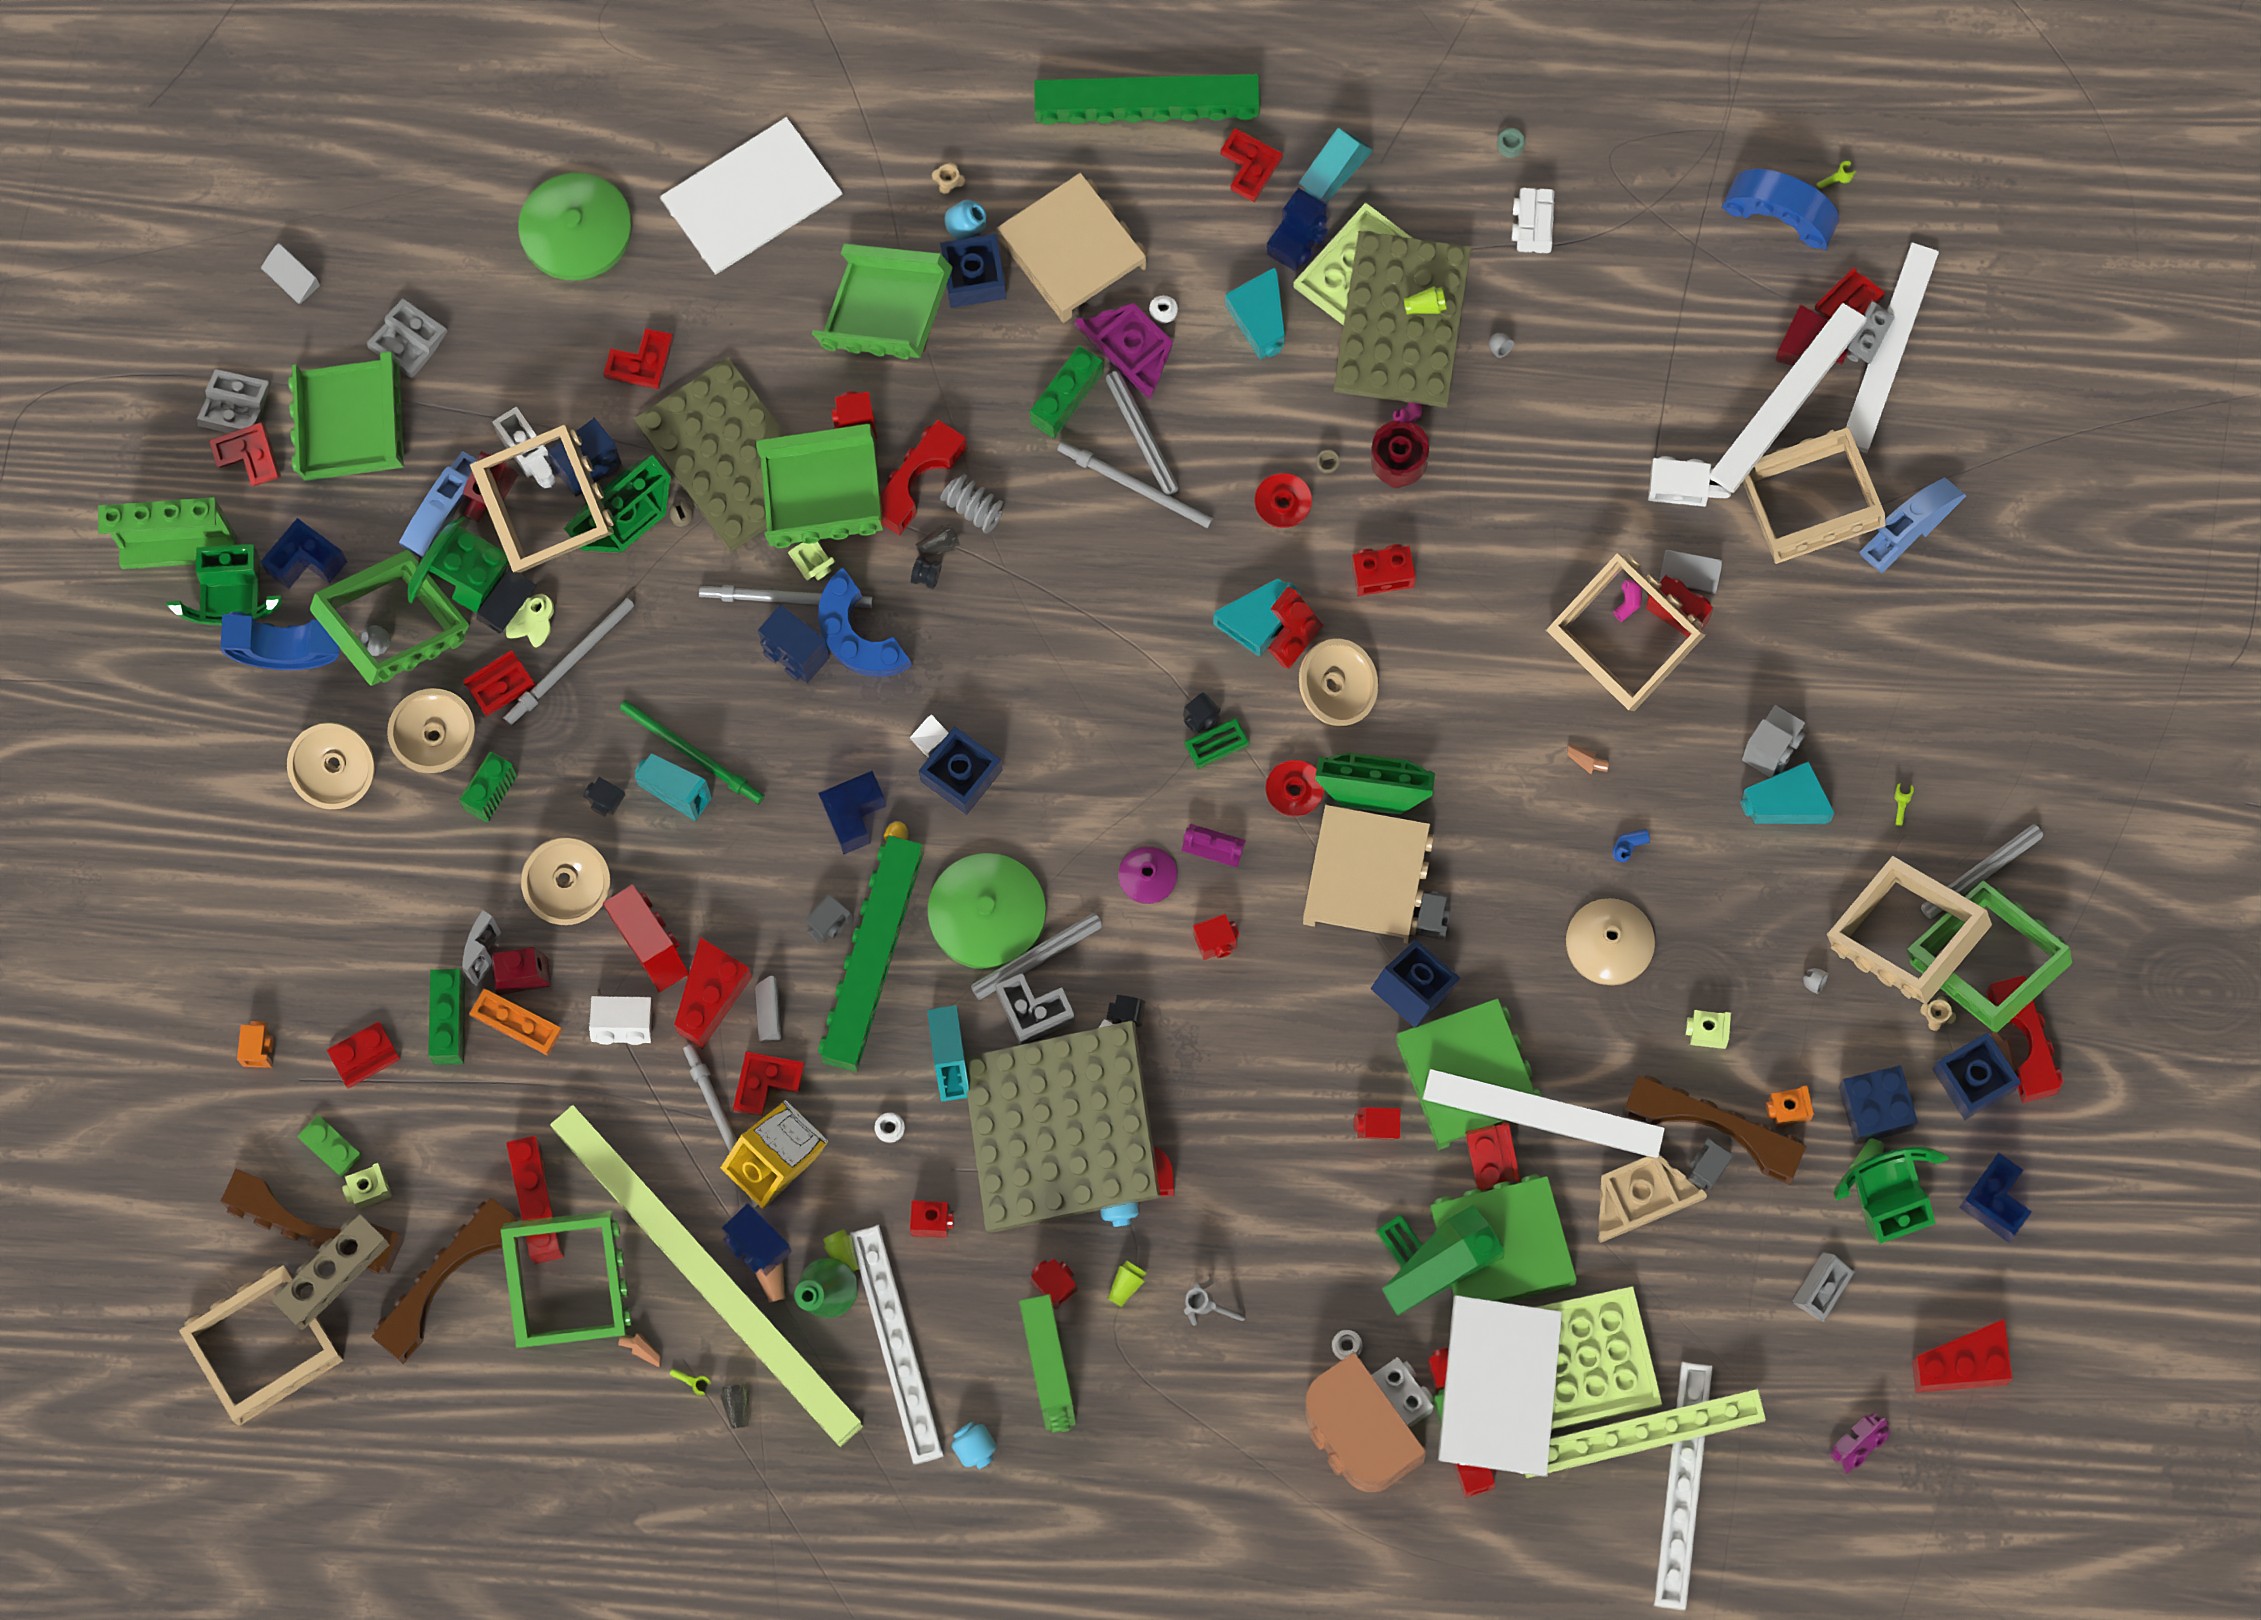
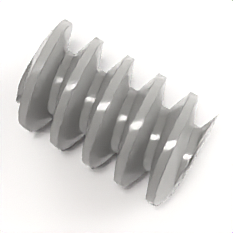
[940,473,1003,534]

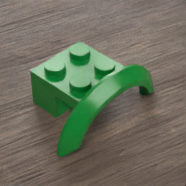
[407,517,509,613]
[166,544,282,625]
[1833,1147,1949,1244]

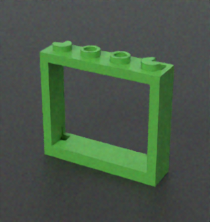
[309,550,469,686]
[1907,880,2072,1033]
[501,1210,632,1348]
[1019,1295,1076,1433]

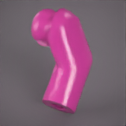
[1393,402,1422,423]
[1613,579,1642,622]

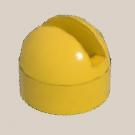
[883,821,909,841]

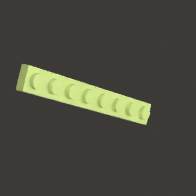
[1525,1389,1765,1478]

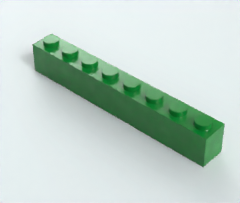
[1034,74,1259,125]
[818,835,924,1072]

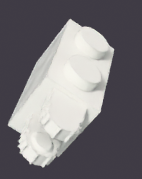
[492,407,555,488]
[1648,456,1731,506]

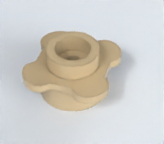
[932,163,965,194]
[1920,997,1956,1031]

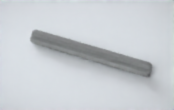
[1106,371,1178,496]
[1921,824,2043,919]
[971,913,1102,1000]

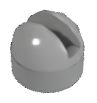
[1489,333,1514,358]
[1803,968,1828,994]

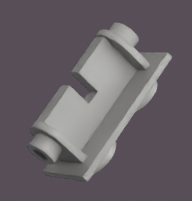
[1847,301,1895,364]

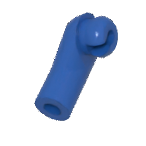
[1612,829,1650,862]

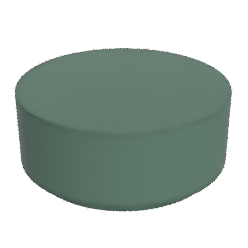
[1497,128,1525,158]

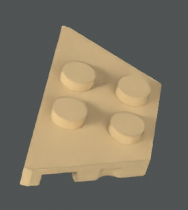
[1598,1155,1707,1243]

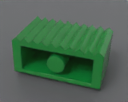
[459,752,518,822]

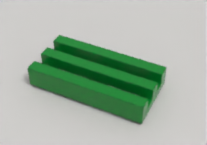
[1184,718,1249,769]
[1376,1214,1422,1268]

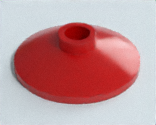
[1254,473,1312,528]
[1265,760,1324,817]

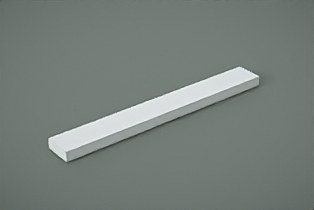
[1846,243,1939,453]
[1710,303,1867,493]
[1423,1069,1665,1158]
[850,1225,944,1465]
[1654,1362,1712,1610]

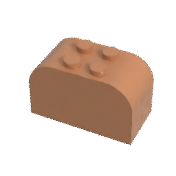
[1305,1352,1426,1492]

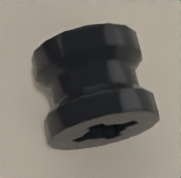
[911,556,942,589]

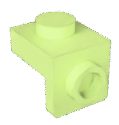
[788,542,835,581]

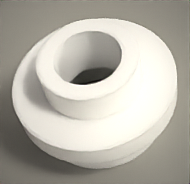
[1149,295,1178,323]
[875,1113,905,1143]
[1332,1330,1362,1360]

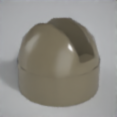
[1316,450,1339,474]
[669,502,693,527]

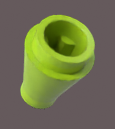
[1404,286,1447,315]
[823,1229,860,1272]
[1107,1260,1147,1307]

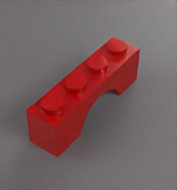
[880,420,967,536]
[1986,975,2063,1103]
[506,1135,564,1264]

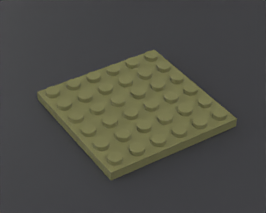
[965,1021,1161,1233]

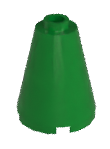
[795,1258,858,1318]

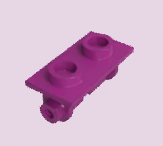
[1181,824,1246,868]
[1829,1413,1890,1474]

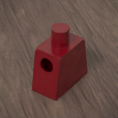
[1775,304,1849,366]
[462,451,518,523]
[492,947,551,995]

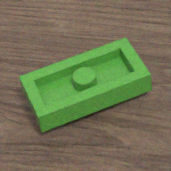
[297,1115,362,1178]

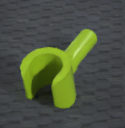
[1816,161,1856,190]
[1894,783,1914,826]
[670,1368,711,1396]

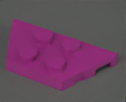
[1075,303,1173,400]

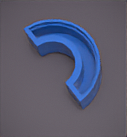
[1721,169,1839,250]
[818,568,912,677]
[220,611,339,670]

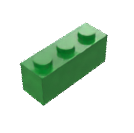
[1030,346,1103,439]
[428,969,465,1065]

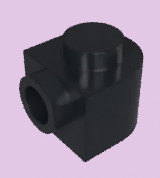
[1183,692,1221,733]
[583,777,626,817]
[1107,994,1146,1027]

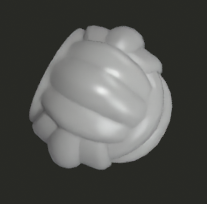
[360,625,391,656]

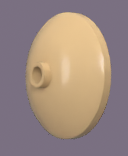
[1299,639,1378,726]
[387,688,476,773]
[287,722,375,809]
[521,837,610,925]
[1566,898,1655,985]

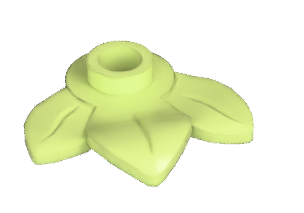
[506,594,554,648]

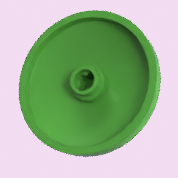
[518,173,632,280]
[928,853,1046,970]

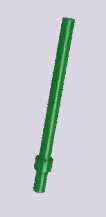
[619,700,765,805]

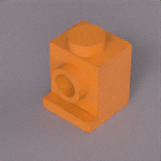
[237,1021,273,1068]
[1765,1085,1814,1128]

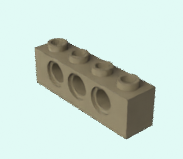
[271,1214,390,1331]

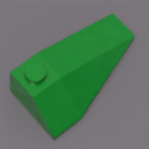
[1382,1205,1505,1316]

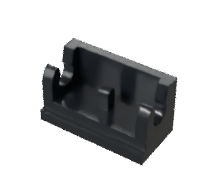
[476,567,537,634]

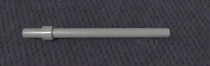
[1057,441,1213,529]
[699,584,873,608]
[503,598,635,725]
[683,1044,760,1208]

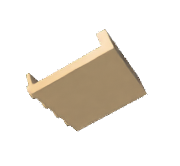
[997,173,1147,323]
[1303,805,1434,944]

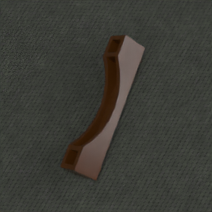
[1622,1075,1806,1185]
[221,1169,404,1274]
[371,1197,519,1365]

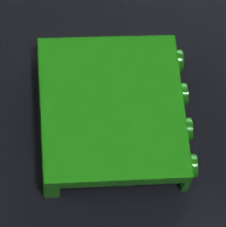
[812,244,953,359]
[288,351,404,481]
[756,424,884,548]
[98,497,236,569]
[1396,998,1542,1150]
[1429,1174,1577,1303]

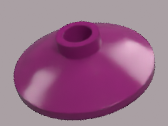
[1118,847,1177,904]

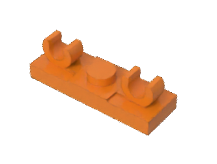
[469,988,562,1056]

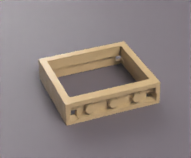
[470,424,614,573]
[1743,427,1886,564]
[1546,553,1706,711]
[1827,856,1992,1004]
[179,1265,344,1426]

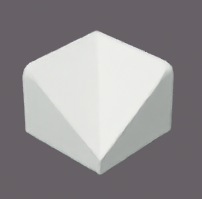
[910,715,949,758]

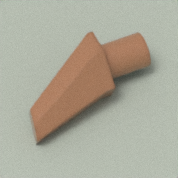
[1567,744,1609,774]
[1990,1031,2016,1072]
[619,1332,661,1367]

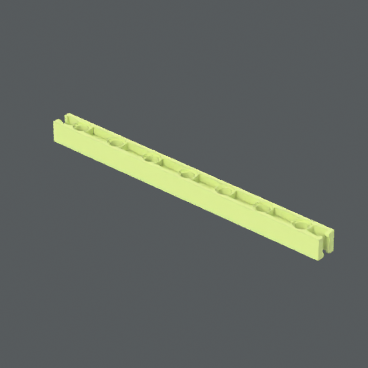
[550,1105,863,1447]

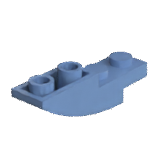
[399,451,477,559]
[1859,477,1966,574]

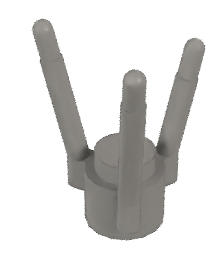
[1184,1279,1245,1326]

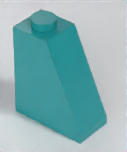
[1299,128,1373,202]
[1225,268,1285,360]
[1213,579,1301,657]
[635,753,712,822]
[1740,762,1834,824]
[927,1005,969,1102]

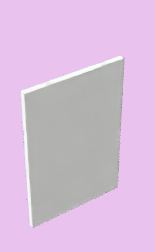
[660,117,842,275]
[1438,1296,1562,1476]

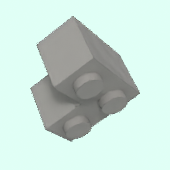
[1742,705,1806,778]
[995,973,1075,1045]

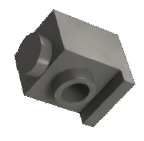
[1416,891,1451,940]
[805,895,853,944]
[1688,1139,1733,1191]

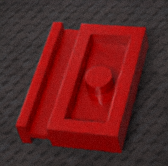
[1815,267,1885,321]
[463,650,535,717]
[326,1021,400,1089]
[1465,1122,1520,1190]

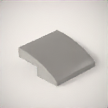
[367,299,447,379]
[197,369,270,433]
[462,910,501,986]

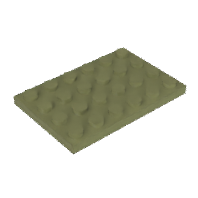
[1334,231,1471,408]
[634,357,787,553]

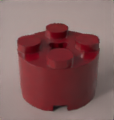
[1371,421,1429,488]

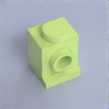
[1685,1010,1731,1049]
[342,1163,392,1209]

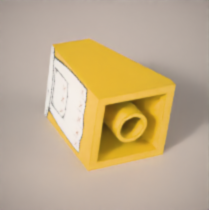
[720,1100,828,1209]

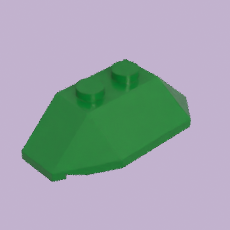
[563,454,671,552]
[1315,752,1435,814]

